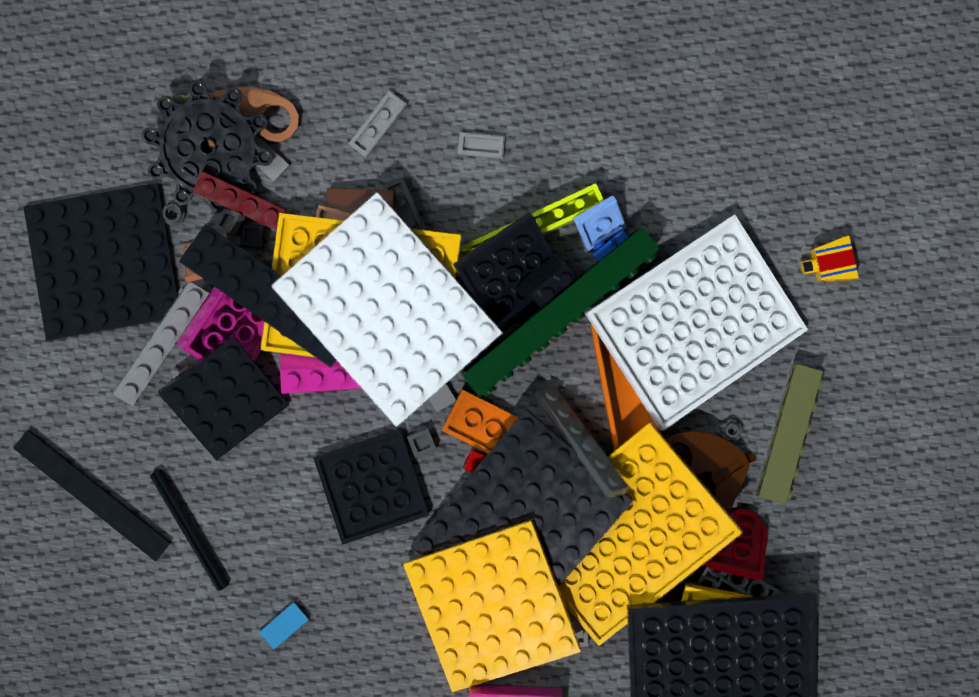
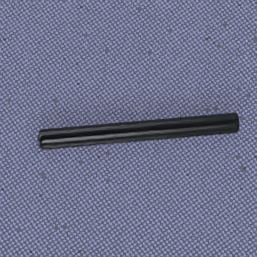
[150,470,228,591]

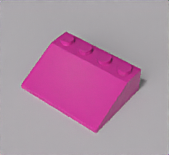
[176,287,264,361]
[280,353,362,394]

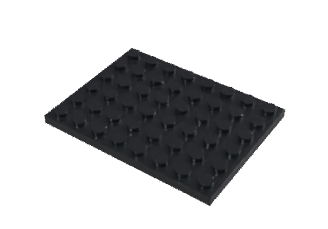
[411,409,634,587]
[627,593,816,697]

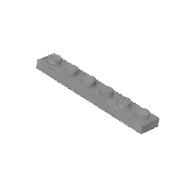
[113,281,209,406]

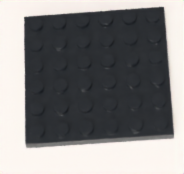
[23,183,178,341]

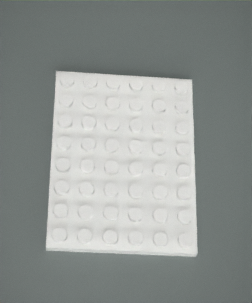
[272,193,502,427]
[585,214,808,431]

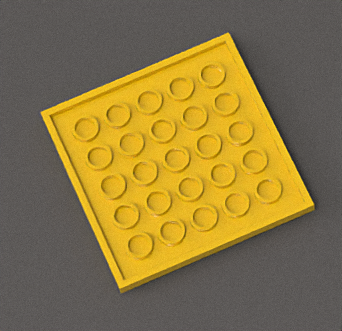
[403,519,581,692]

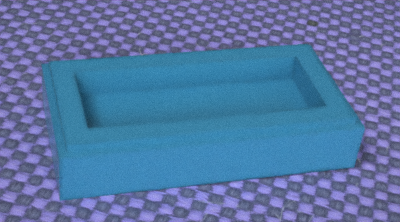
[259,601,309,649]

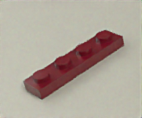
[193,170,287,230]

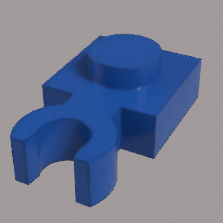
[591,230,628,262]

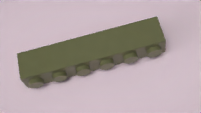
[755,364,824,505]

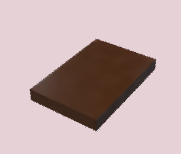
[327,188,395,214]

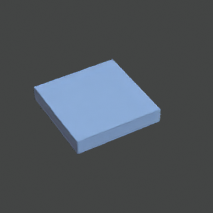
[573,195,627,251]

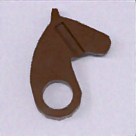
[664,431,756,511]

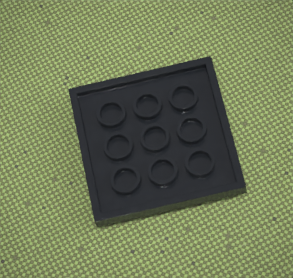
[452,212,553,332]
[158,335,289,460]
[313,428,430,545]

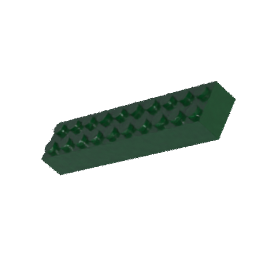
[461,227,660,397]

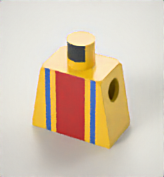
[800,236,859,282]

